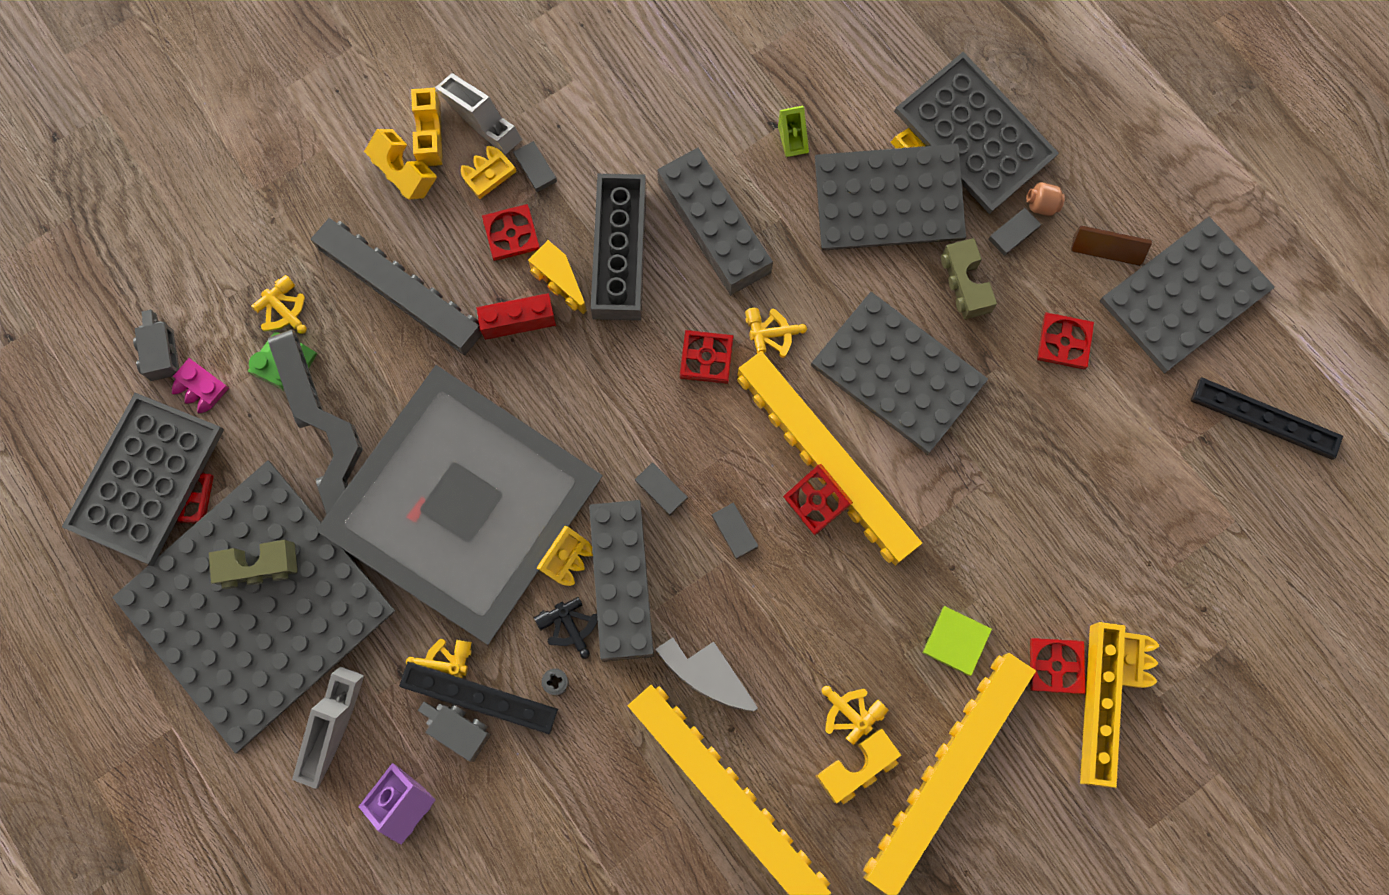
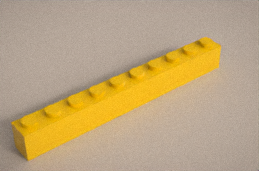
[737,351,922,566]
[863,653,1036,895]
[627,685,831,895]

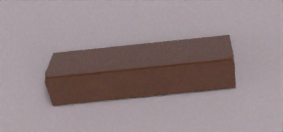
[1071,225,1152,266]

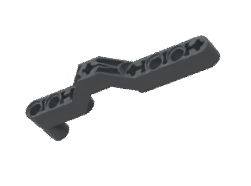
[268,329,363,514]

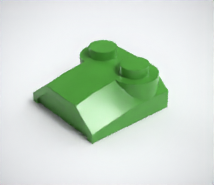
[247,332,317,391]

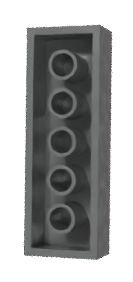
[657,148,773,296]
[591,173,647,321]
[589,500,654,662]

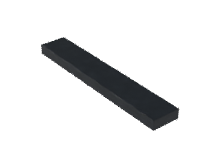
[1191,377,1343,460]
[399,661,558,735]

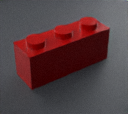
[476,293,556,340]

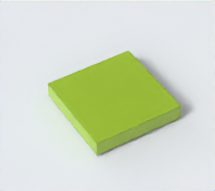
[922,606,992,676]

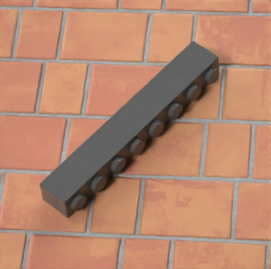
[311,218,482,356]

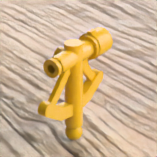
[251,275,307,334]
[745,308,807,358]
[406,639,472,678]
[822,686,889,745]

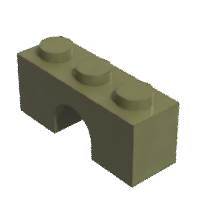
[941,238,997,320]
[209,540,298,589]

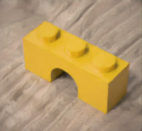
[411,88,443,166]
[364,129,437,200]
[816,729,901,804]

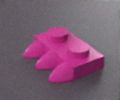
[172,358,229,414]

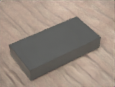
[513,141,557,192]
[989,208,1041,256]
[635,462,688,516]
[712,502,758,559]

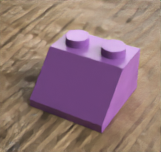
[359,763,435,845]

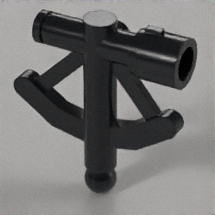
[533,597,598,659]

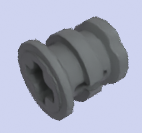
[541,668,569,695]

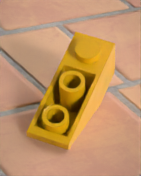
[528,240,587,314]

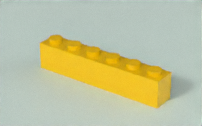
[1080,622,1125,788]

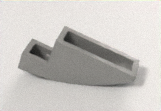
[435,73,522,155]
[656,638,758,713]
[292,667,364,789]

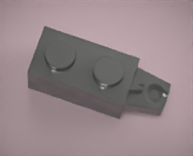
[133,310,179,381]
[418,702,491,762]

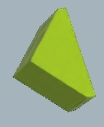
[778,106,809,157]

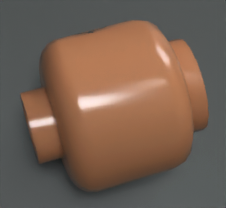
[1026,182,1065,216]

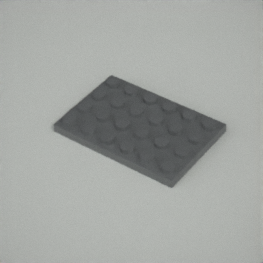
[894,51,1059,214]
[814,144,966,251]
[1099,216,1275,374]
[811,292,988,455]
[62,393,224,566]

